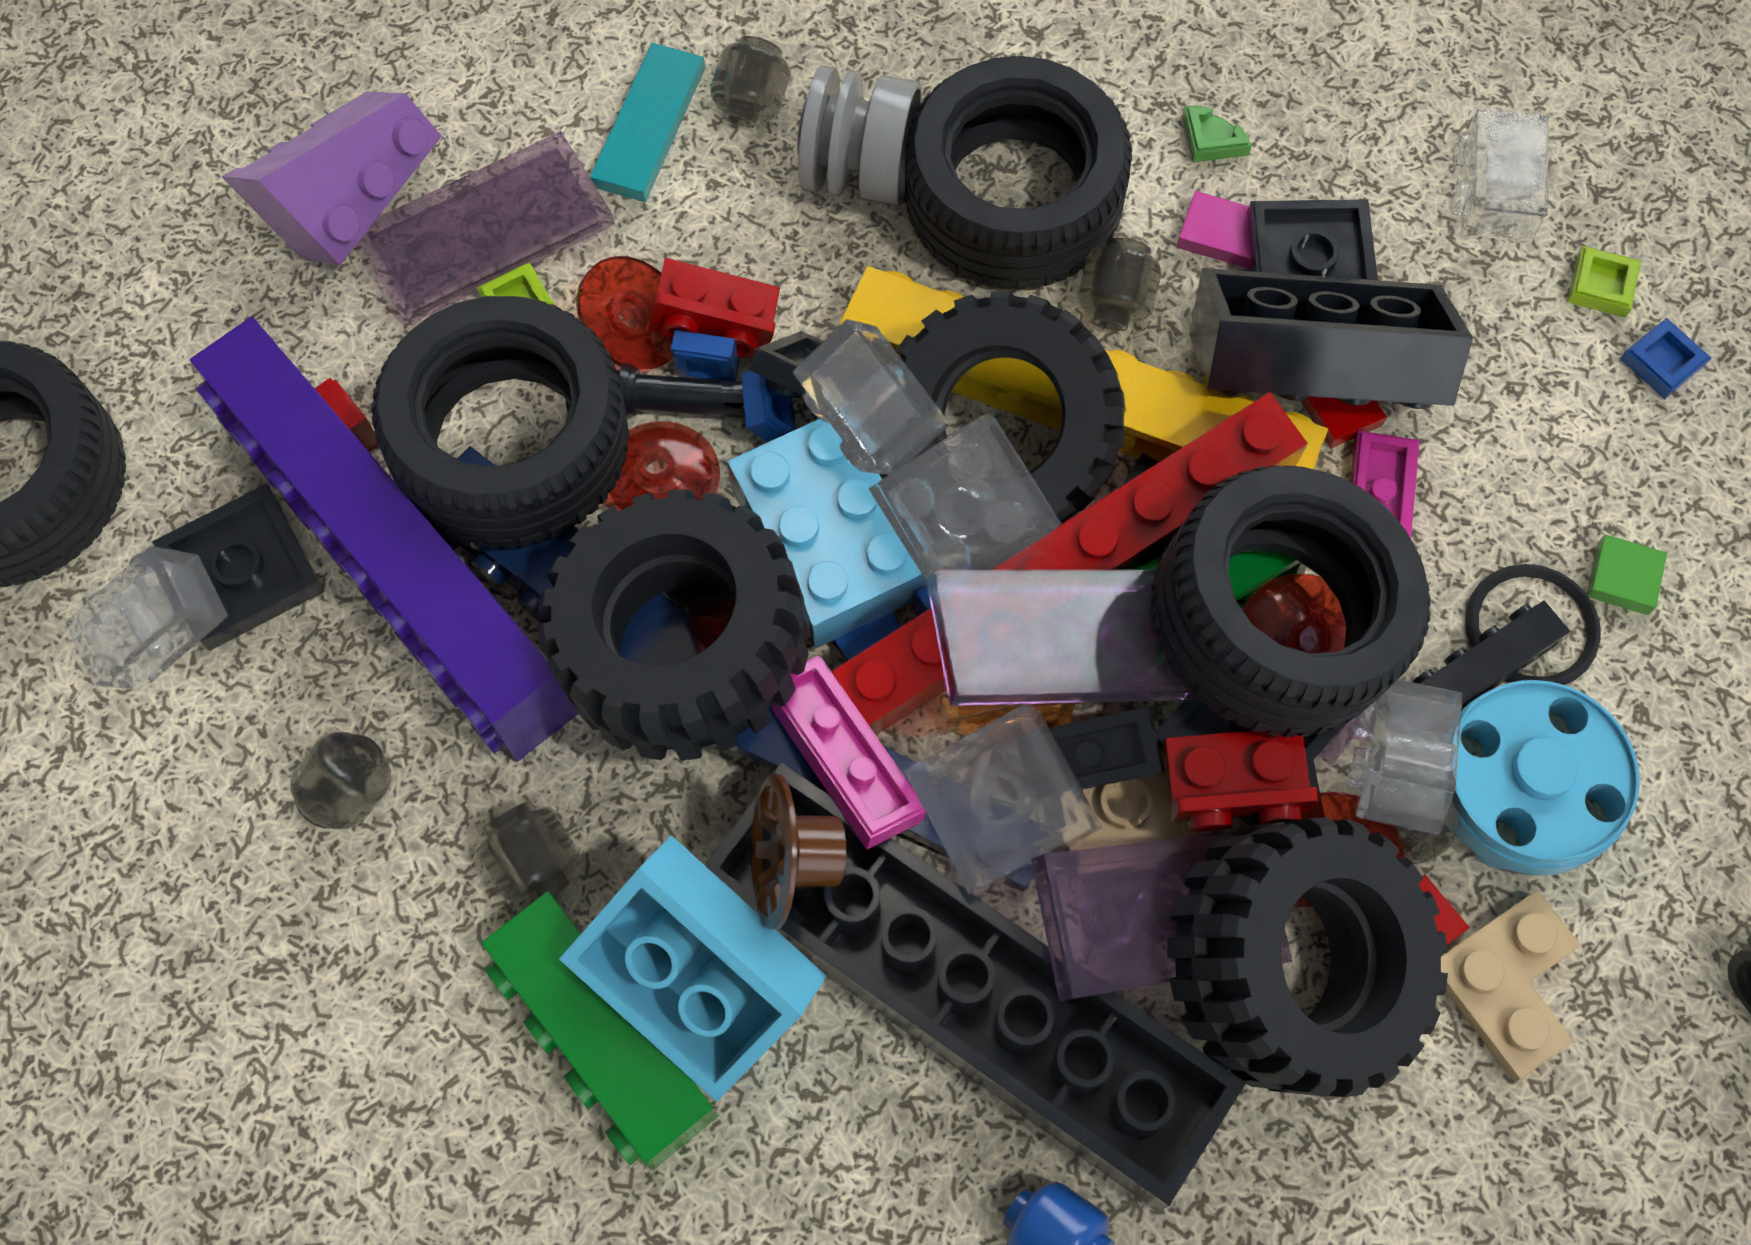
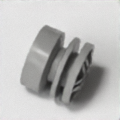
[797,65,922,207]

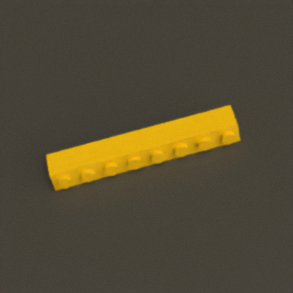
[839,265,1328,469]

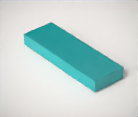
[590,43,706,203]

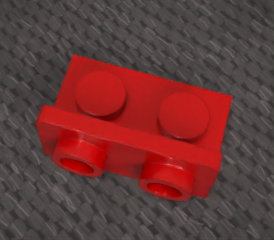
[648,257,781,358]
[1164,731,1319,832]

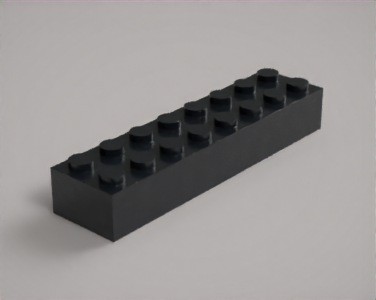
[704,763,1246,1212]

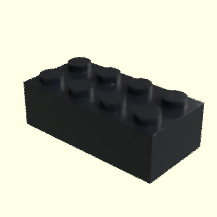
[1189,268,1473,409]

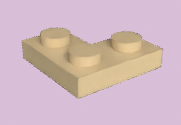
[1441,890,1582,1082]

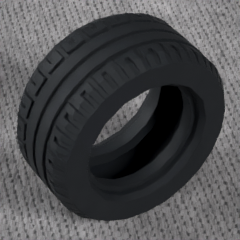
[905,56,1132,290]
[371,296,629,548]
[0,341,126,587]
[1150,466,1431,737]

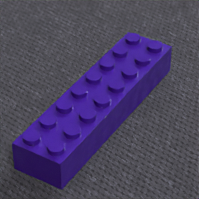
[189,316,578,762]

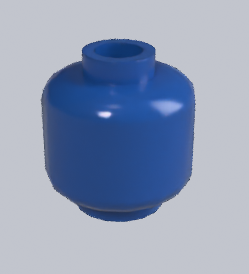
[1004,1181,1115,1245]

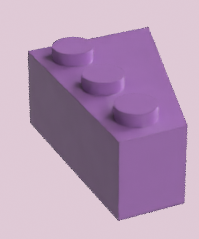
[221,92,442,265]

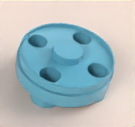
[1433,680,1640,876]

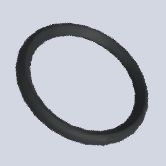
[1465,564,1601,685]

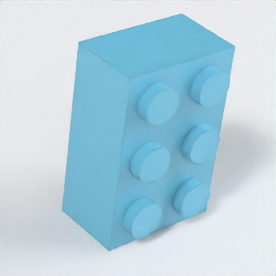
[727,408,931,649]
[559,835,827,1102]

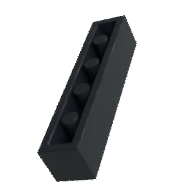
[1375,600,1571,751]

